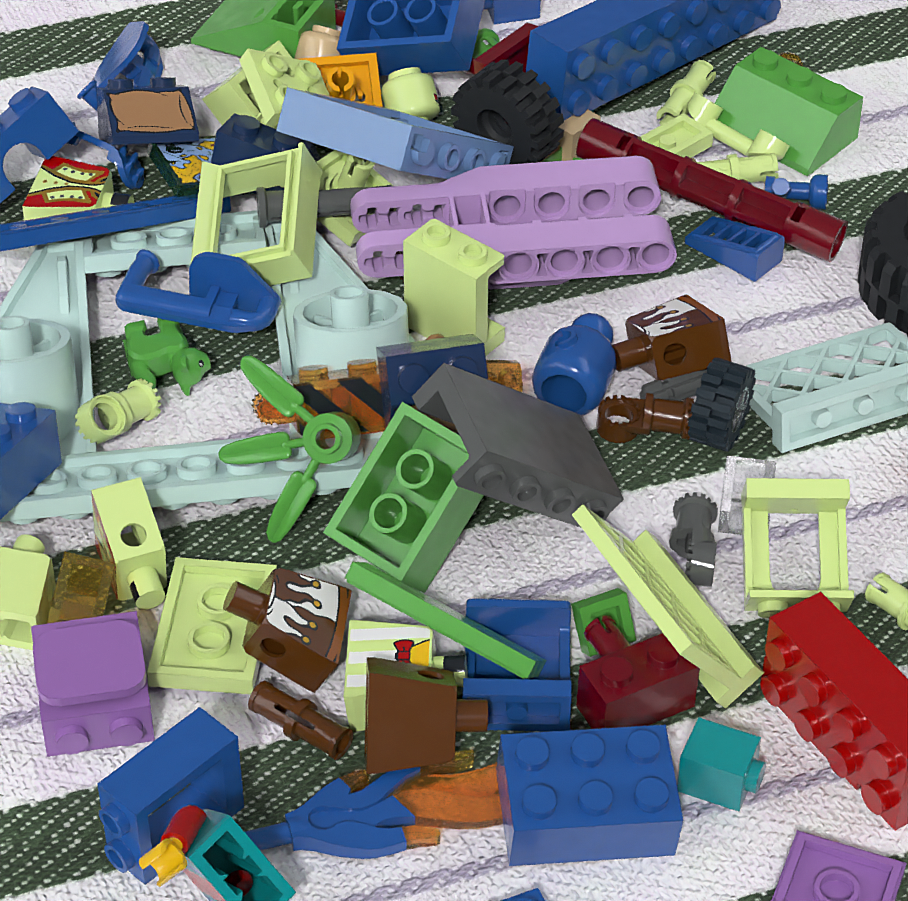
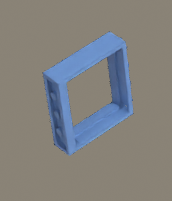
[276,87,514,179]

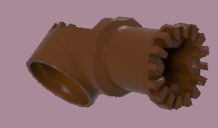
[596,393,694,443]

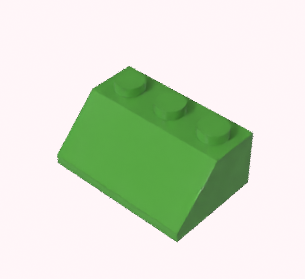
[715,47,863,176]

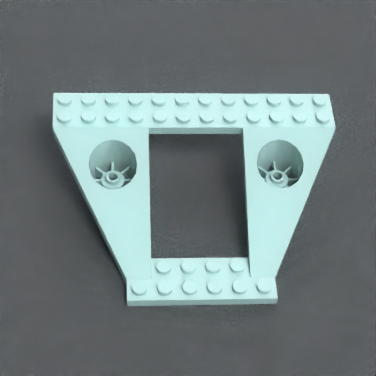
[0,210,460,525]

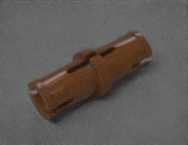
[248,680,353,760]

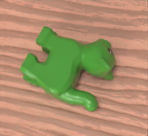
[123,318,211,396]

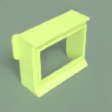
[190,142,323,286]

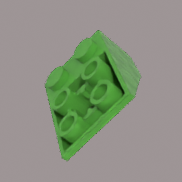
[191,0,336,58]

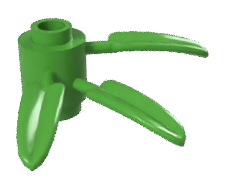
[218,355,361,543]

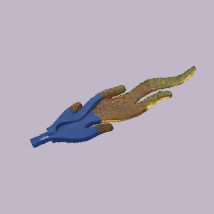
[244,750,503,859]

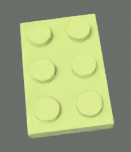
[147,557,277,695]

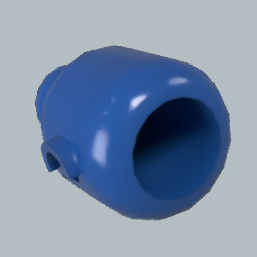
[532,313,617,416]

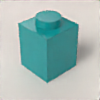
[677,717,766,812]

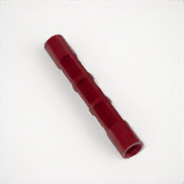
[576,118,848,262]

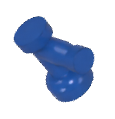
[765,174,828,210]

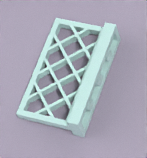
[746,322,908,453]

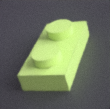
[640,113,713,158]

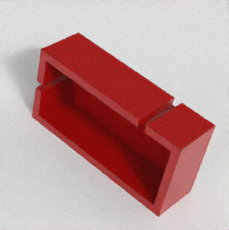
[760,592,908,831]

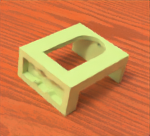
[741,478,854,618]

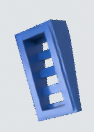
[685,216,785,282]

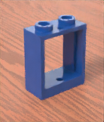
[97,707,244,885]

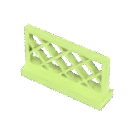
[572,505,764,708]

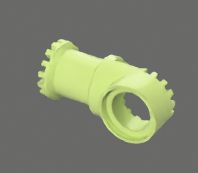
[75,378,161,444]

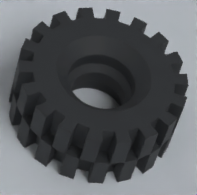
[451,60,564,164]

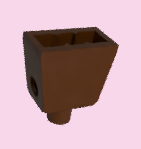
[364,657,488,774]

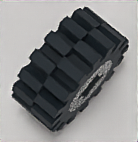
[688,358,756,452]

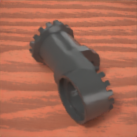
[669,492,718,587]

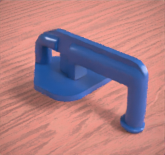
[77,21,163,111]
[115,249,282,333]

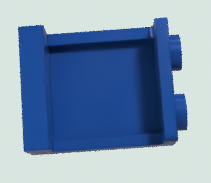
[463,598,571,731]

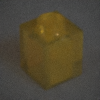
[47,551,116,623]

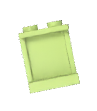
[403,219,505,356]

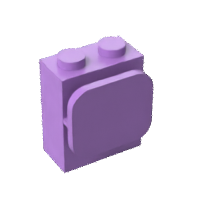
[31,611,155,757]

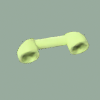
[687,92,790,161]

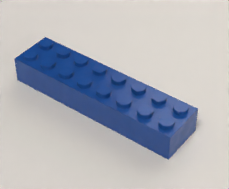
[526,0,781,120]

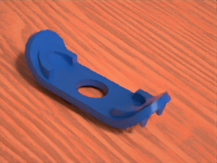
[66,122,144,190]

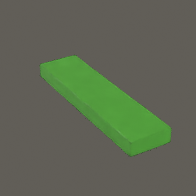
[345,562,547,679]

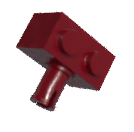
[576,615,700,729]

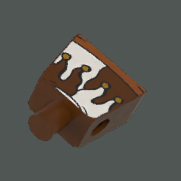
[612,294,732,380]
[223,568,352,693]

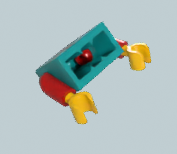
[139,805,296,901]

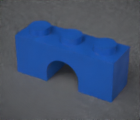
[0,86,79,203]

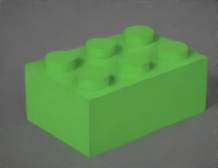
[323,402,484,594]

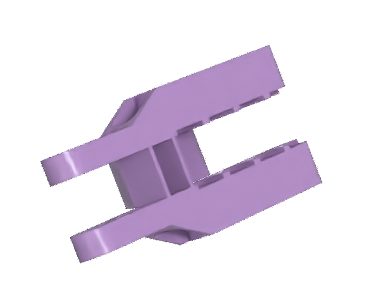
[350,156,677,290]

